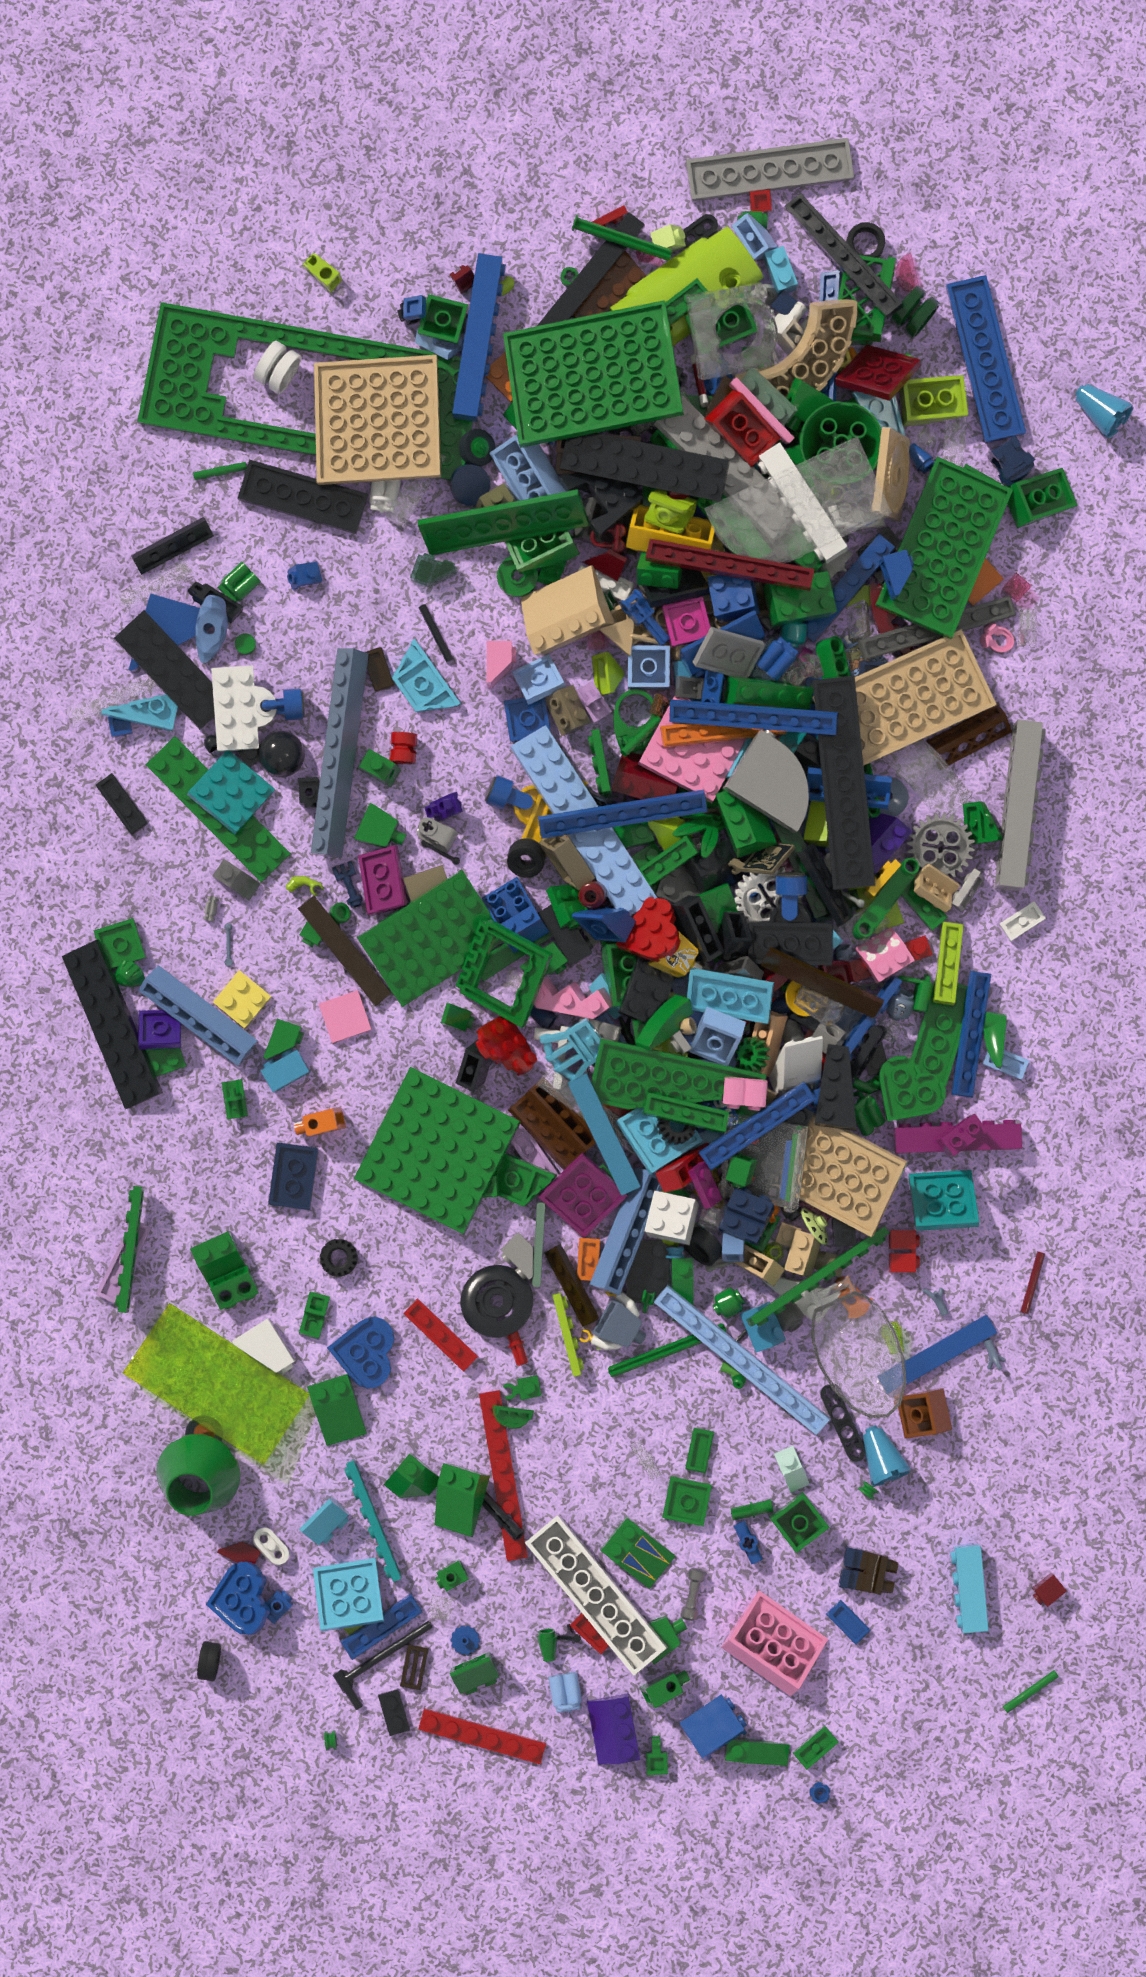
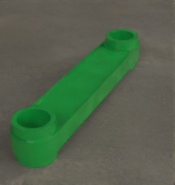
[852,858,919,941]

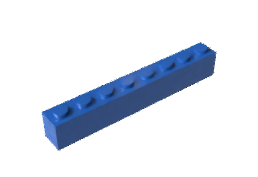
[452,253,506,422]

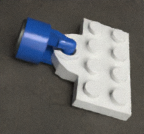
[211,665,305,752]

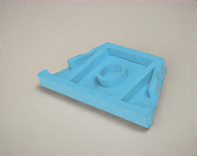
[392,639,461,713]

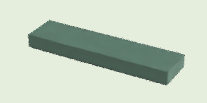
[532,1202,545,1287]

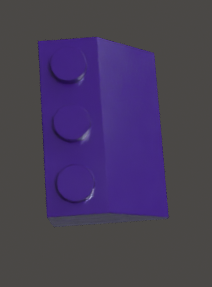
[869,813,913,875]
[587,1693,640,1765]

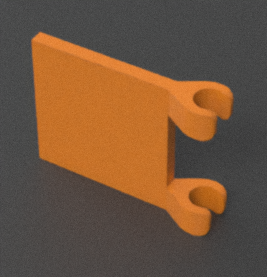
[968,558,1003,606]

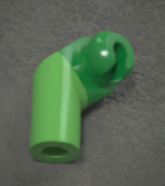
[720,1361,746,1389]

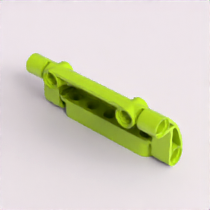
[609,226,764,347]

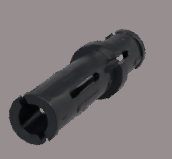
[482,1492,525,1541]

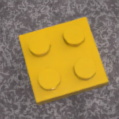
[863,859,901,899]

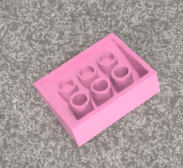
[721,1591,828,1696]

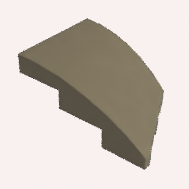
[403,865,447,902]

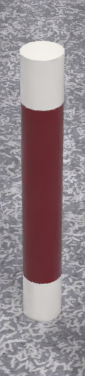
[690,354,709,408]

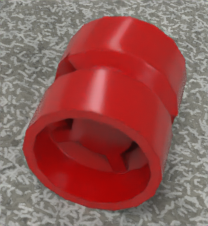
[389,732,418,765]

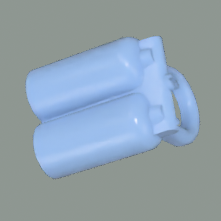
[548,1672,582,1713]

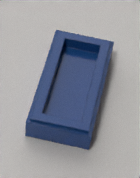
[826,1599,871,1645]

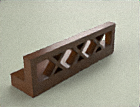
[924,704,1012,770]

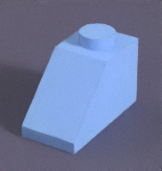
[731,213,778,260]

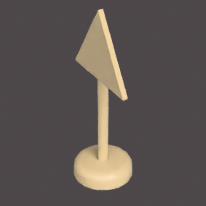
[599,618,688,661]

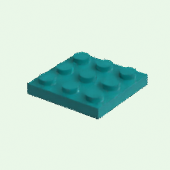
[187,751,275,834]
[908,1170,980,1231]

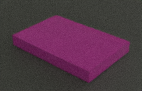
[358,845,407,916]

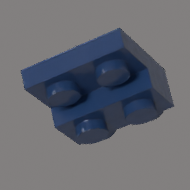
[718,1187,774,1246]

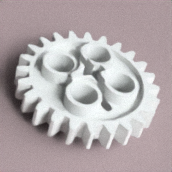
[734,866,803,924]

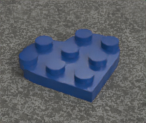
[327,1316,395,1389]
[206,1561,270,1635]

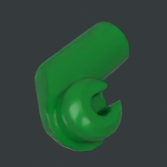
[852,1076,881,1094]

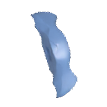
[195,595,228,663]

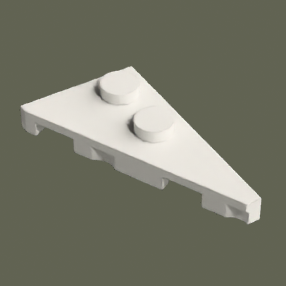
[762,1277,841,1324]

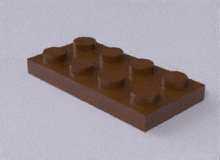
[573,251,646,319]

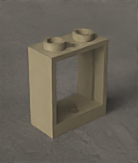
[539,835,595,890]

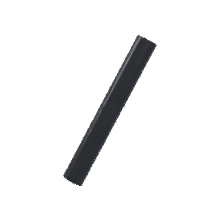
[418,604,453,663]

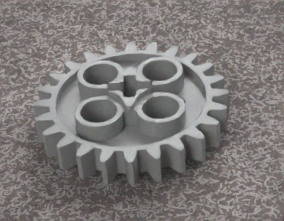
[907,812,975,877]

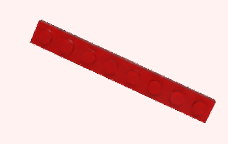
[479,1390,528,1561]

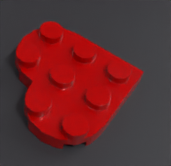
[616,897,681,962]
[476,1016,537,1076]

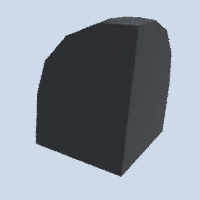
[786,1011,823,1032]

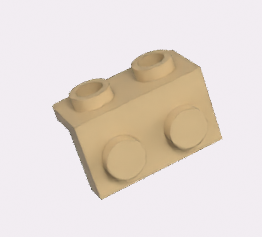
[914,864,960,913]

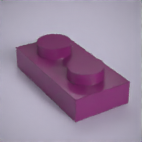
[688,1161,722,1209]

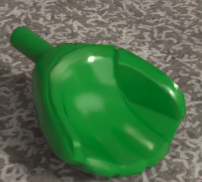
[114,959,145,987]

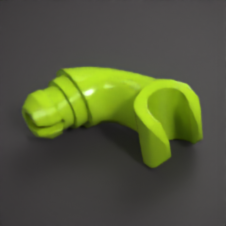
[285,876,324,896]

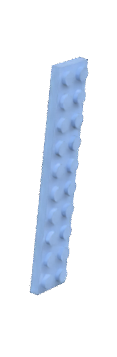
[510,725,657,916]

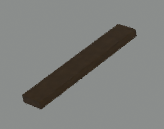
[297,895,391,1006]
[760,947,884,1019]

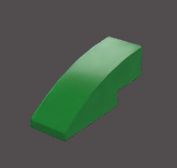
[635,995,694,1050]

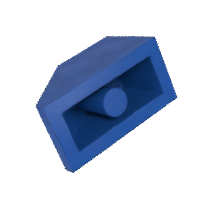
[879,550,914,601]

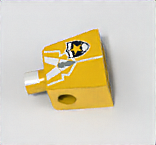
[649,932,702,978]

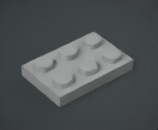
[692,627,765,678]

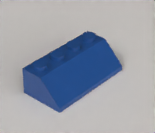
[679,610,765,678]

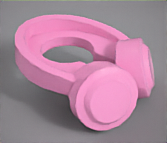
[980,623,1014,653]

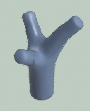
[922,1288,949,1316]
[984,1339,1005,1370]

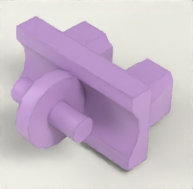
[576,681,612,724]

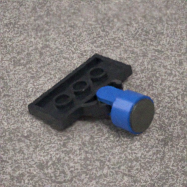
[748,872,833,966]

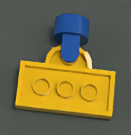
[484,775,588,856]

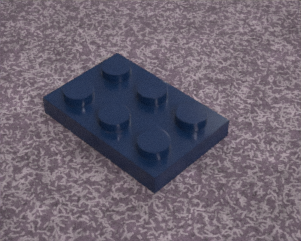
[268,1142,319,1210]

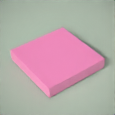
[319,990,372,1043]

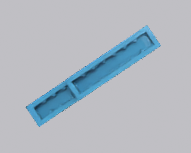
[568,1073,641,1196]

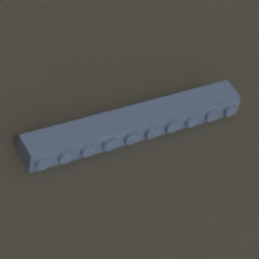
[311,648,369,858]

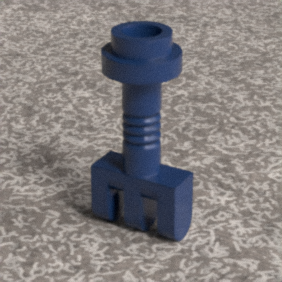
[332,861,363,908]

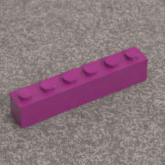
[894,1120,1022,1154]

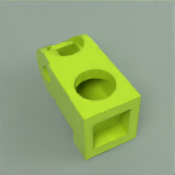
[302,253,343,293]

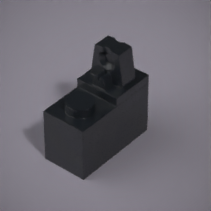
[455,1039,493,1092]

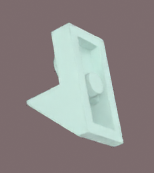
[774,1445,810,1493]

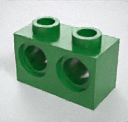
[209,1265,259,1310]

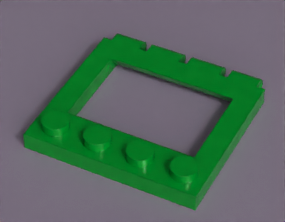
[456,919,553,1028]

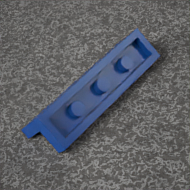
[807,767,892,809]

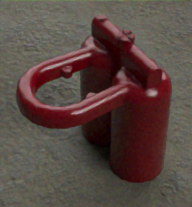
[590,524,629,555]

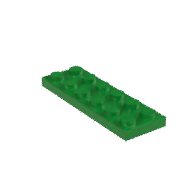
[910,978,968,1089]

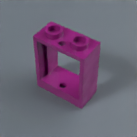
[936,1114,988,1157]

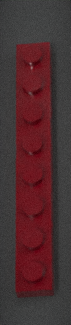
[645,539,815,591]

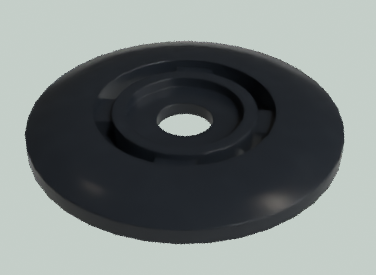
[460,1265,533,1338]

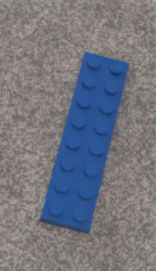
[945,275,1026,444]

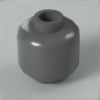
[776,1301,804,1332]

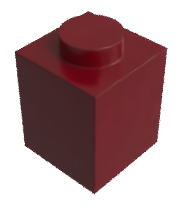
[1032,1573,1067,1607]

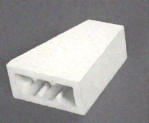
[232,1318,296,1374]

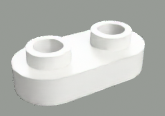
[253,1528,289,1566]

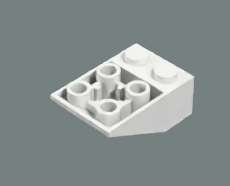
[769,1036,823,1093]

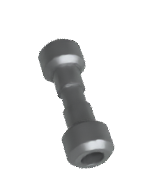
[680,1568,706,1621]

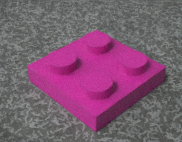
[662,596,710,647]

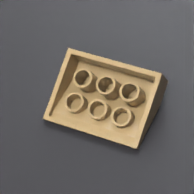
[521,565,614,655]

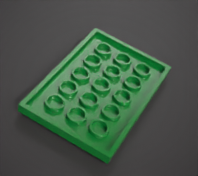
[357,869,504,1007]

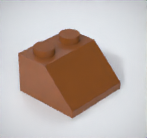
[896,1388,952,1438]

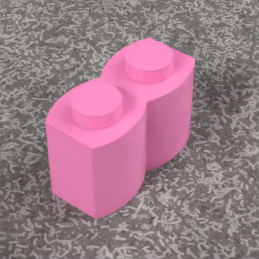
[723,1077,767,1111]

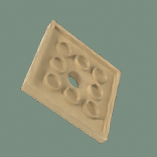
[872,427,910,522]

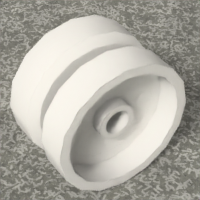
[253,341,302,395]

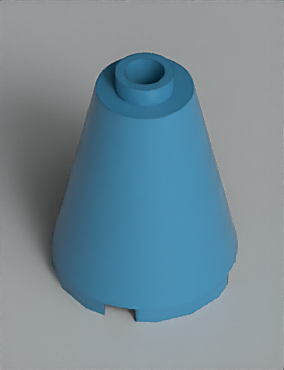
[1075,384,1134,439]
[863,1425,911,1487]

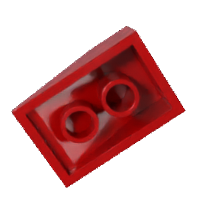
[704,390,781,467]

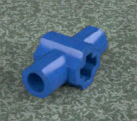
[733,1520,763,1565]

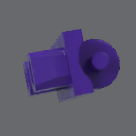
[425,792,463,822]

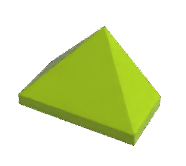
[591,652,624,696]

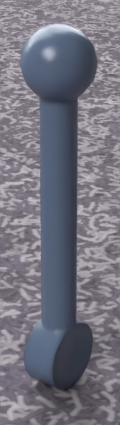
[224,923,233,966]

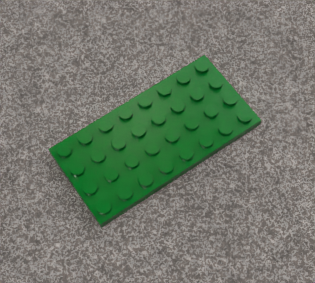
[875,456,1013,639]

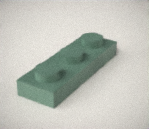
[741,367,798,426]

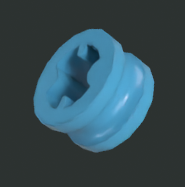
[666,1247,685,1258]

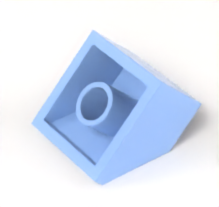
[688,1007,746,1066]

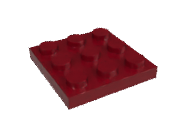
[835,344,921,401]

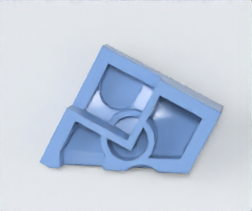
[415,328,465,360]

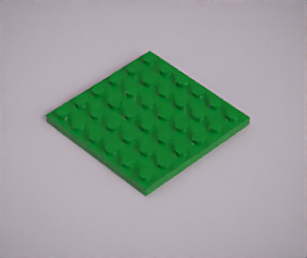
[354,1067,521,1235]

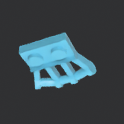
[539,1017,602,1081]

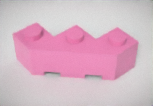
[534,976,613,1019]

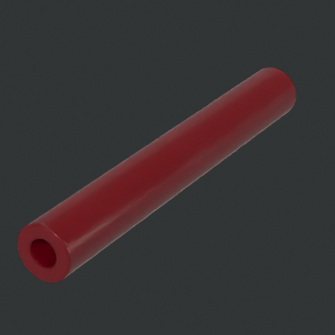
[1020,1251,1045,1314]

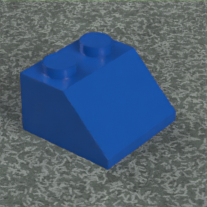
[572,907,636,942]

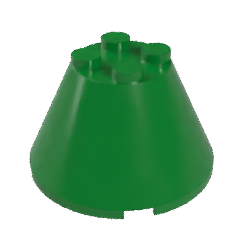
[800,401,882,485]

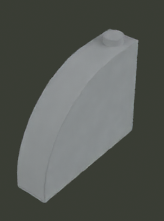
[723,730,809,833]

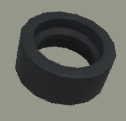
[846,222,886,264]
[683,1226,722,1266]

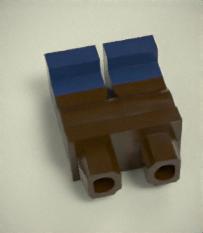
[838,1545,899,1595]

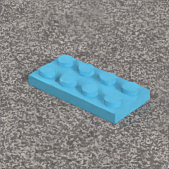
[687,968,774,1024]

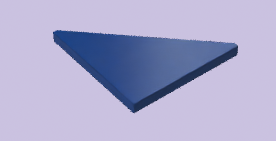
[128,593,213,671]

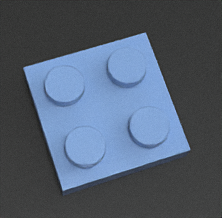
[512,654,566,705]

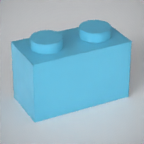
[763,246,798,297]

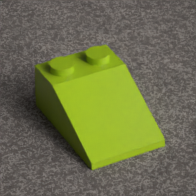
[899,375,968,427]

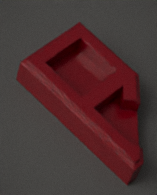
[217,1541,261,1564]

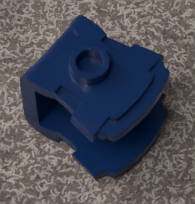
[988,436,1036,486]

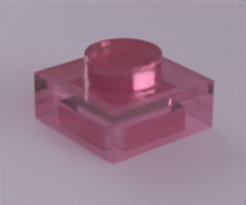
[1002,572,1032,602]

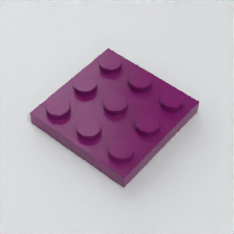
[539,1152,628,1238]

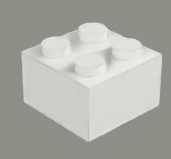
[644,1191,699,1245]

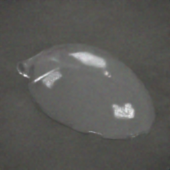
[811,1275,907,1418]

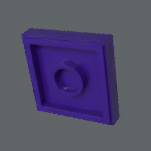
[139,1010,181,1049]

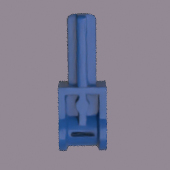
[619,589,670,645]

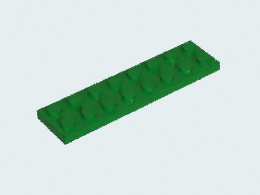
[418,489,589,556]
[145,736,291,883]

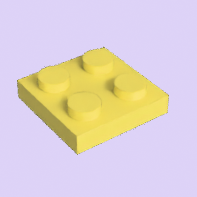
[213,970,271,1029]

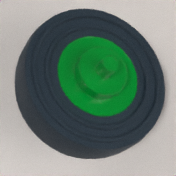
[459,429,496,466]

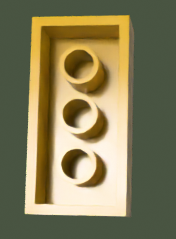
[626,505,715,552]

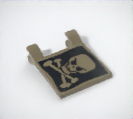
[728,843,795,875]

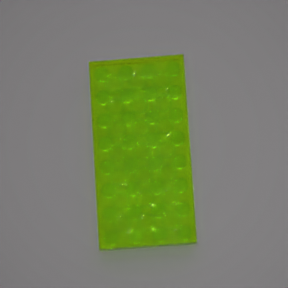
[122,1303,310,1466]

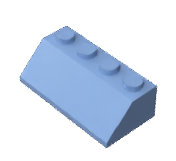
[490,434,566,501]

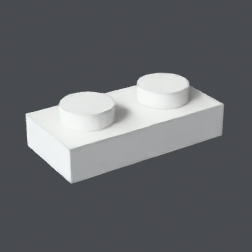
[999,901,1046,941]

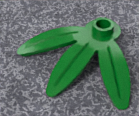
[672,813,725,858]

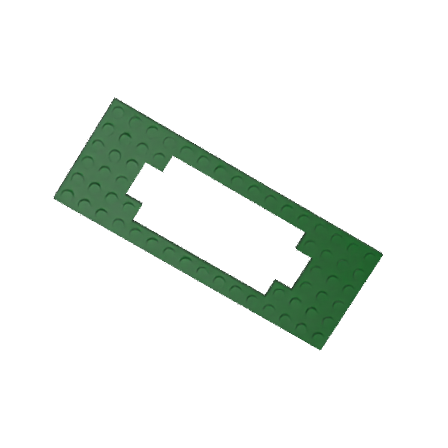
[137,302,473,481]

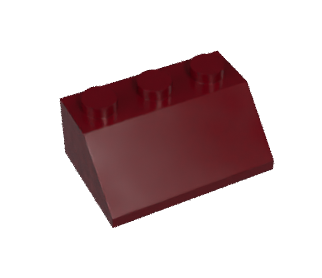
[611,752,678,799]

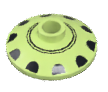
[801,1208,828,1245]

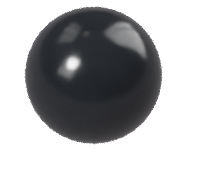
[258,731,305,777]

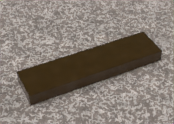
[544,1244,600,1327]

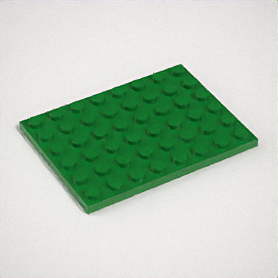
[503,300,684,448]

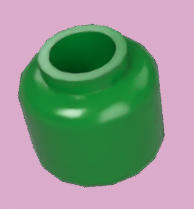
[713,1287,745,1319]

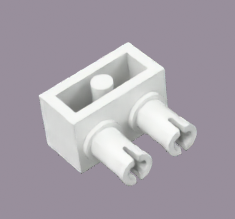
[766,302,809,356]

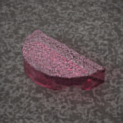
[895,253,919,292]

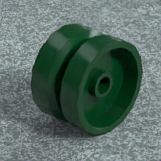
[890,285,941,339]

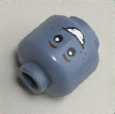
[886,989,915,1021]

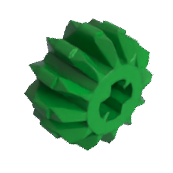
[735,1037,771,1072]

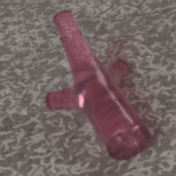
[799,1202,831,1222]

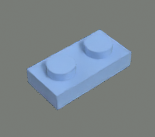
[982,1050,1030,1080]

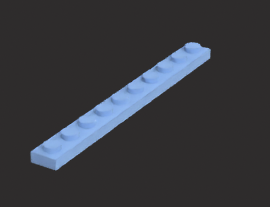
[654,1285,830,1435]

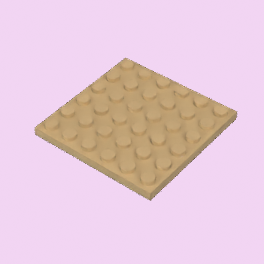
[314,355,441,485]

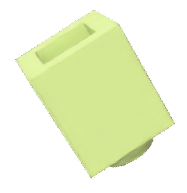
[650,224,686,252]

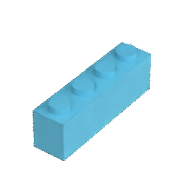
[950,1544,989,1633]

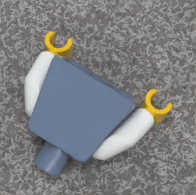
[579,1292,646,1350]

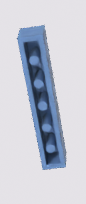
[138,965,258,1066]
[590,1167,662,1296]

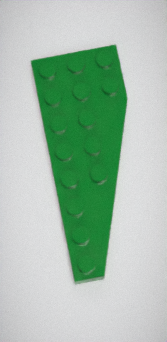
[591,1038,766,1109]

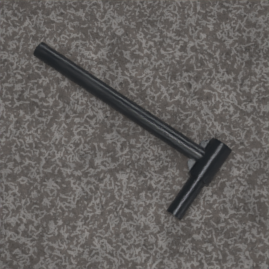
[332,1621,433,1710]

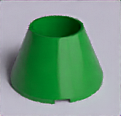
[156,1434,240,1516]

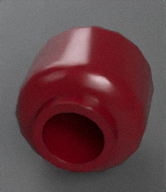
[578,881,607,909]

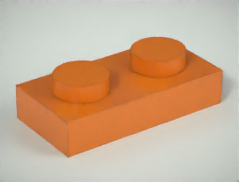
[577,1238,600,1281]

